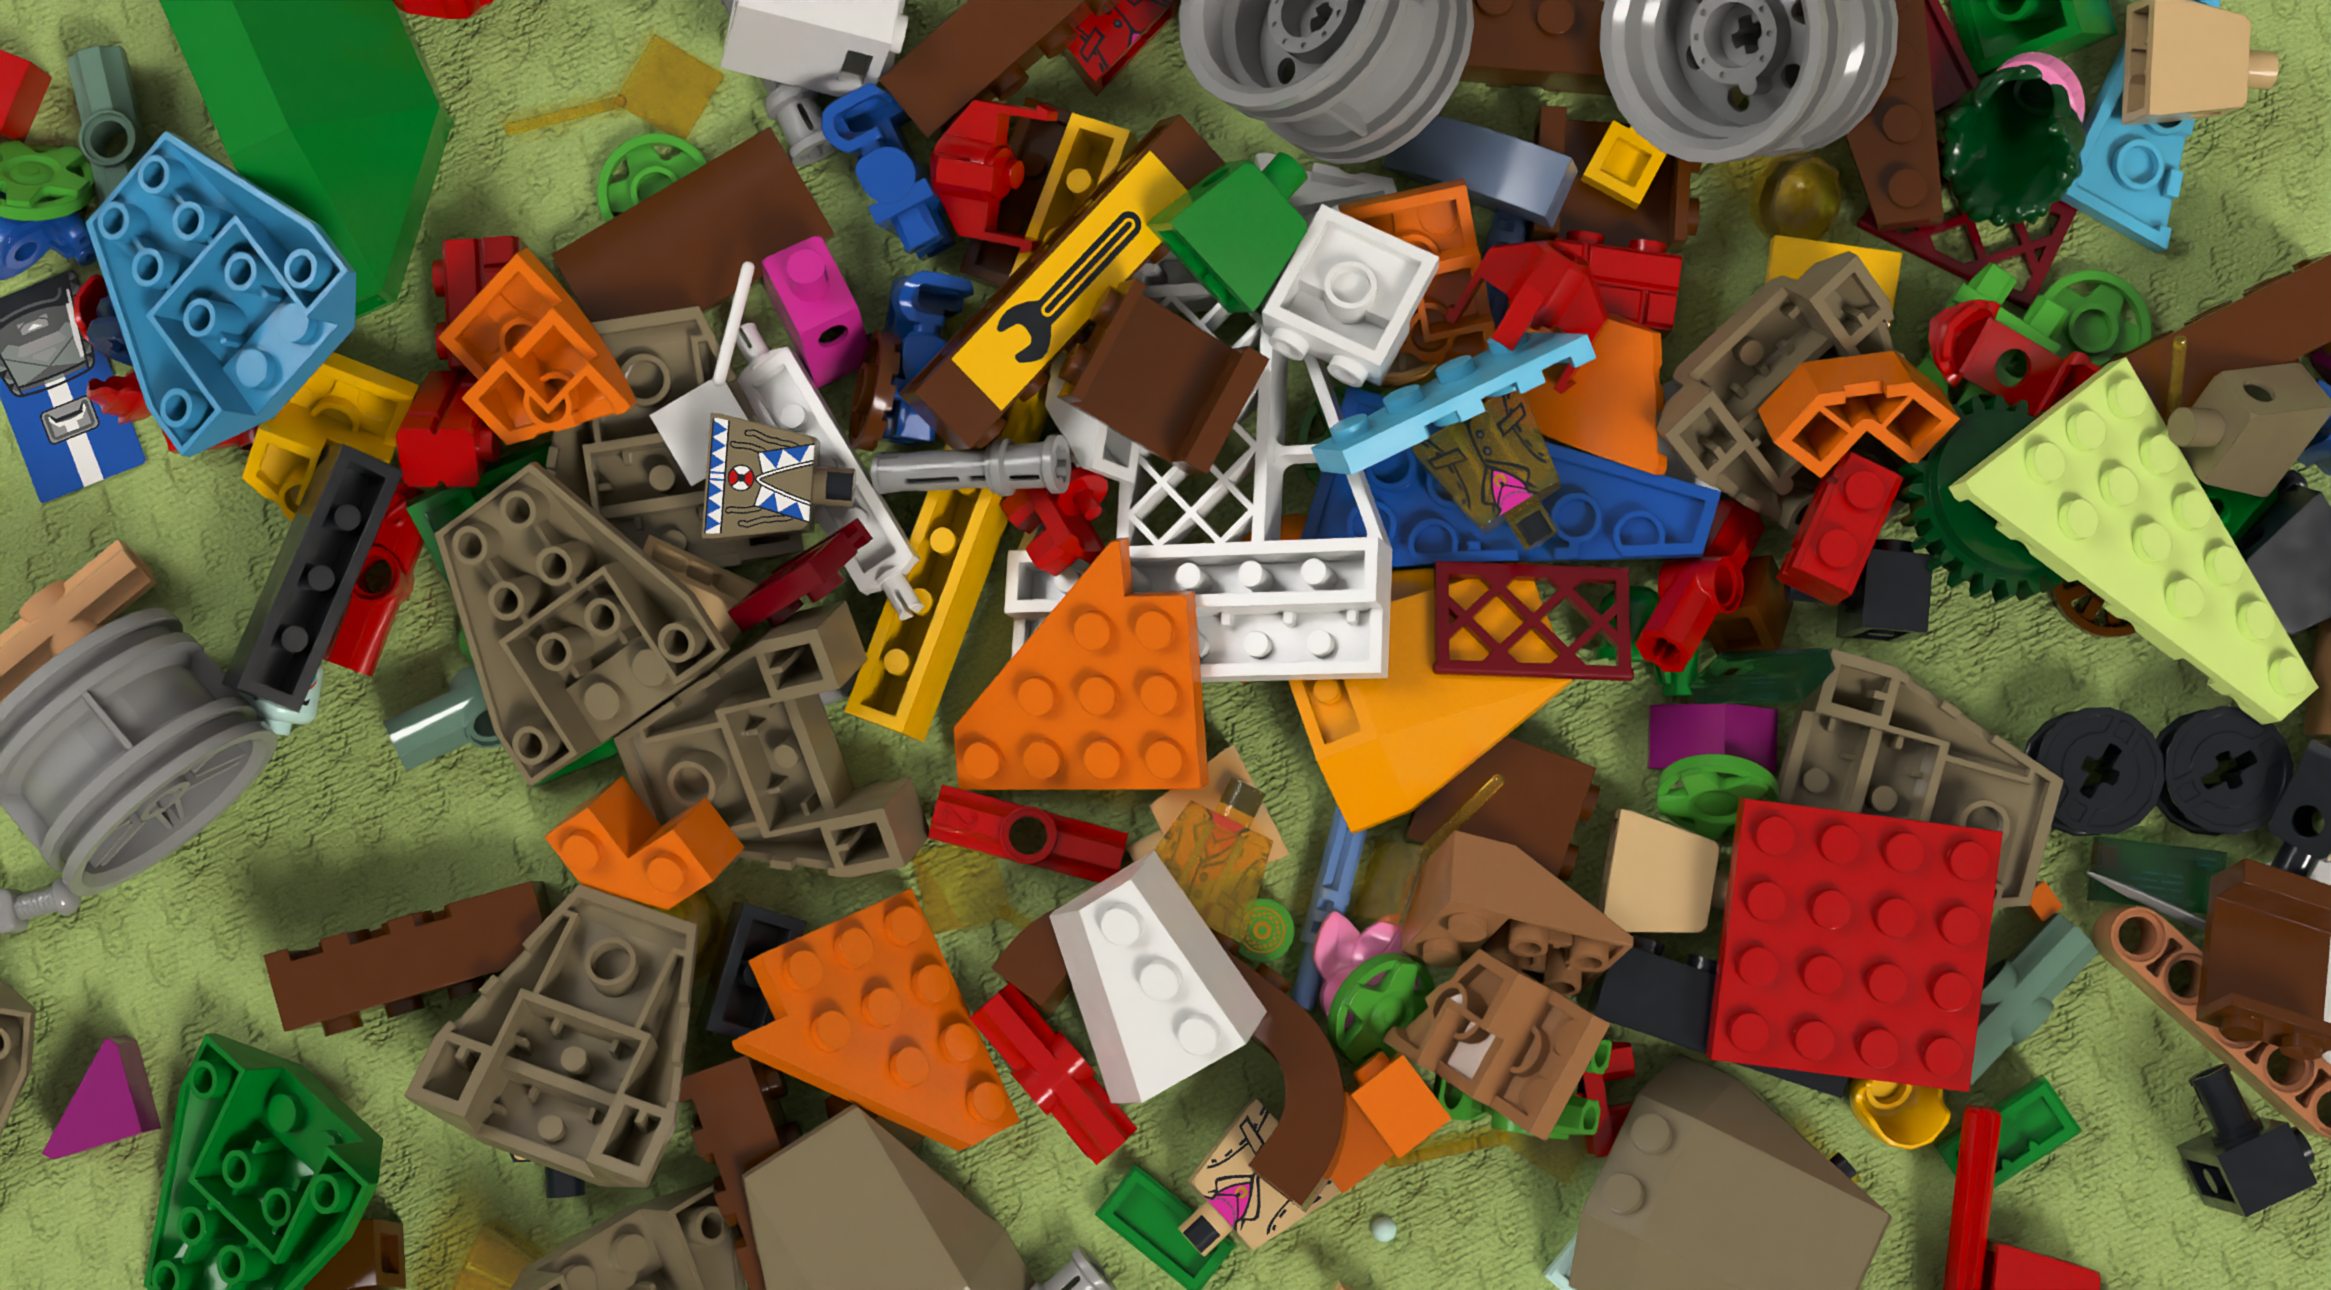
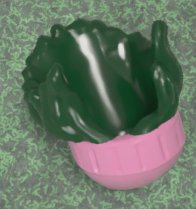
[1941,52,2086,227]

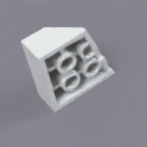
[1049,850,1267,1103]

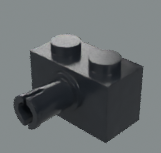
[1784,539,1933,643]
[695,902,807,1038]
[2176,1063,2318,1217]

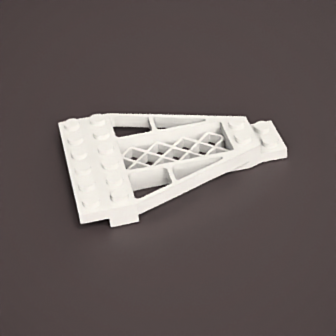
[1004,168,1393,682]

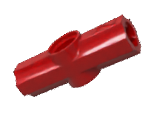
[323,482,425,677]
[1635,500,1765,672]
[928,784,1129,883]
[969,982,1138,1165]

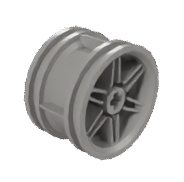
[1179,0,1474,164]
[1600,0,1899,163]
[0,607,278,896]

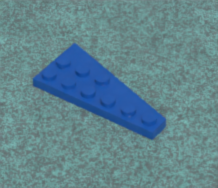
[1301,386,1721,568]

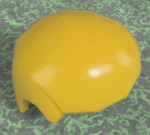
[1849,1078,1951,1150]

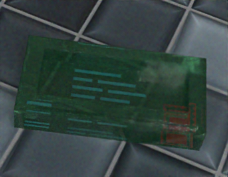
[1689,648,1835,704]
[2087,836,2227,915]

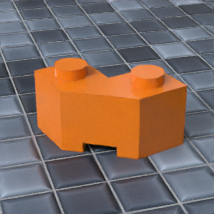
[1757,350,1960,478]
[544,776,745,910]
[1331,1051,1452,1194]

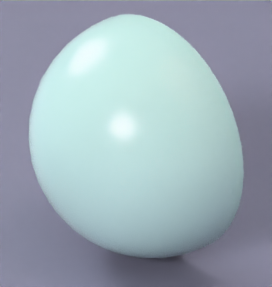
[1371,1216,1397,1242]

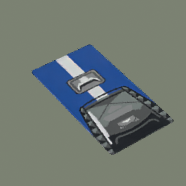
[0,271,146,503]

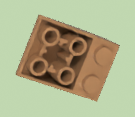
[1401,830,1634,997]

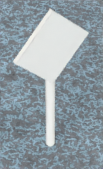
[649,261,755,487]

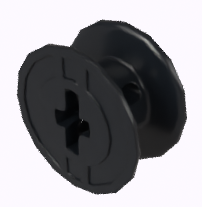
[2155,706,2294,836]
[2024,707,2165,836]

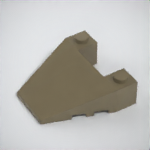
[614,600,930,878]

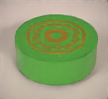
[1230,898,1294,962]

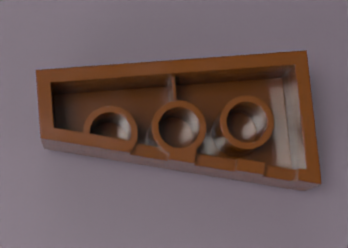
[1459,0,1612,96]
[1802,0,1944,232]
[679,1055,803,1290]

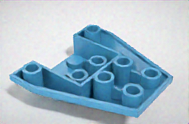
[86,131,356,457]

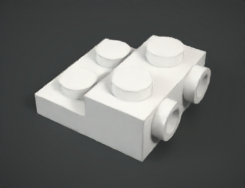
[1262,204,1439,387]

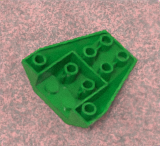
[144,1033,383,1290]

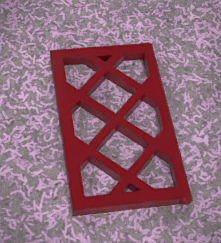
[1856,141,2077,310]
[1432,561,1634,681]

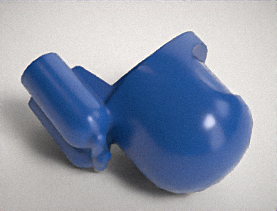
[0,192,97,280]

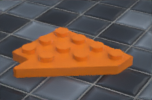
[953,537,1209,790]
[731,888,1020,1151]

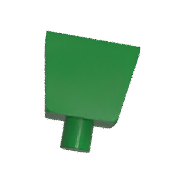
[1146,152,1308,313]

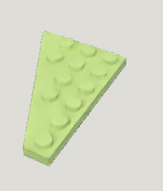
[1948,357,2319,725]

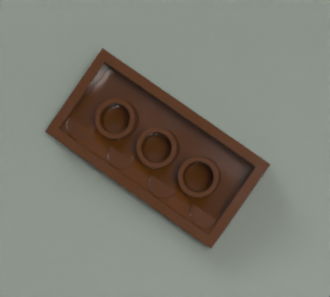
[551,127,835,323]

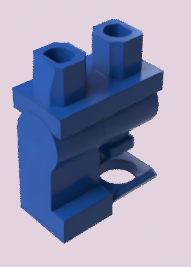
[822,83,956,261]
[881,271,974,446]

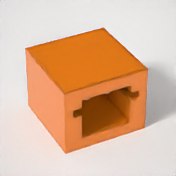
[2023,881,2063,922]

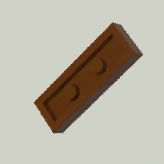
[959,97,1084,289]

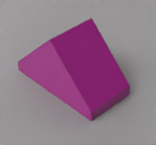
[1647,703,1778,773]
[42,1035,162,1160]

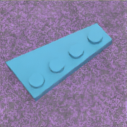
[2061,0,2220,253]
[1311,332,1596,475]

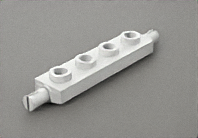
[736,322,924,620]

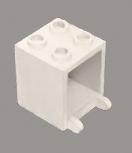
[720,0,908,98]

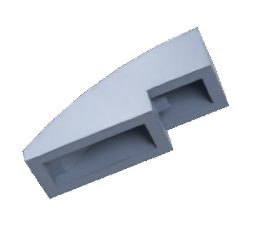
[1382,115,1578,229]

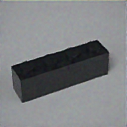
[221,444,404,713]
[1587,933,1848,1098]

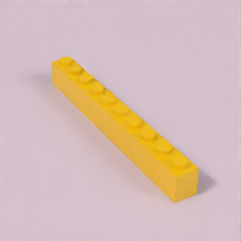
[844,112,1138,743]

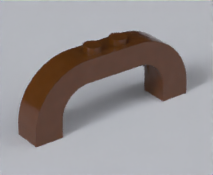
[991,905,1348,1213]

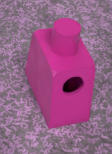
[761,235,868,388]

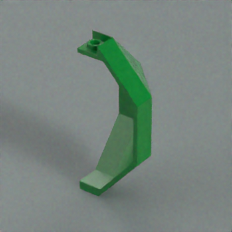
[159,0,453,320]

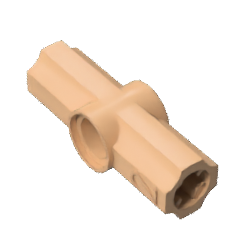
[0,539,158,703]

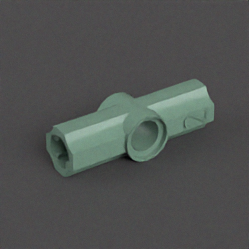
[67,45,154,205]
[383,665,502,771]
[1970,913,2099,1086]

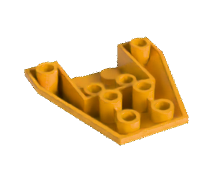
[1288,562,1573,834]

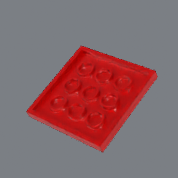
[1706,797,2003,1092]

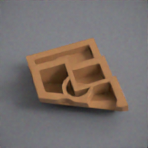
[1383,949,1611,1141]

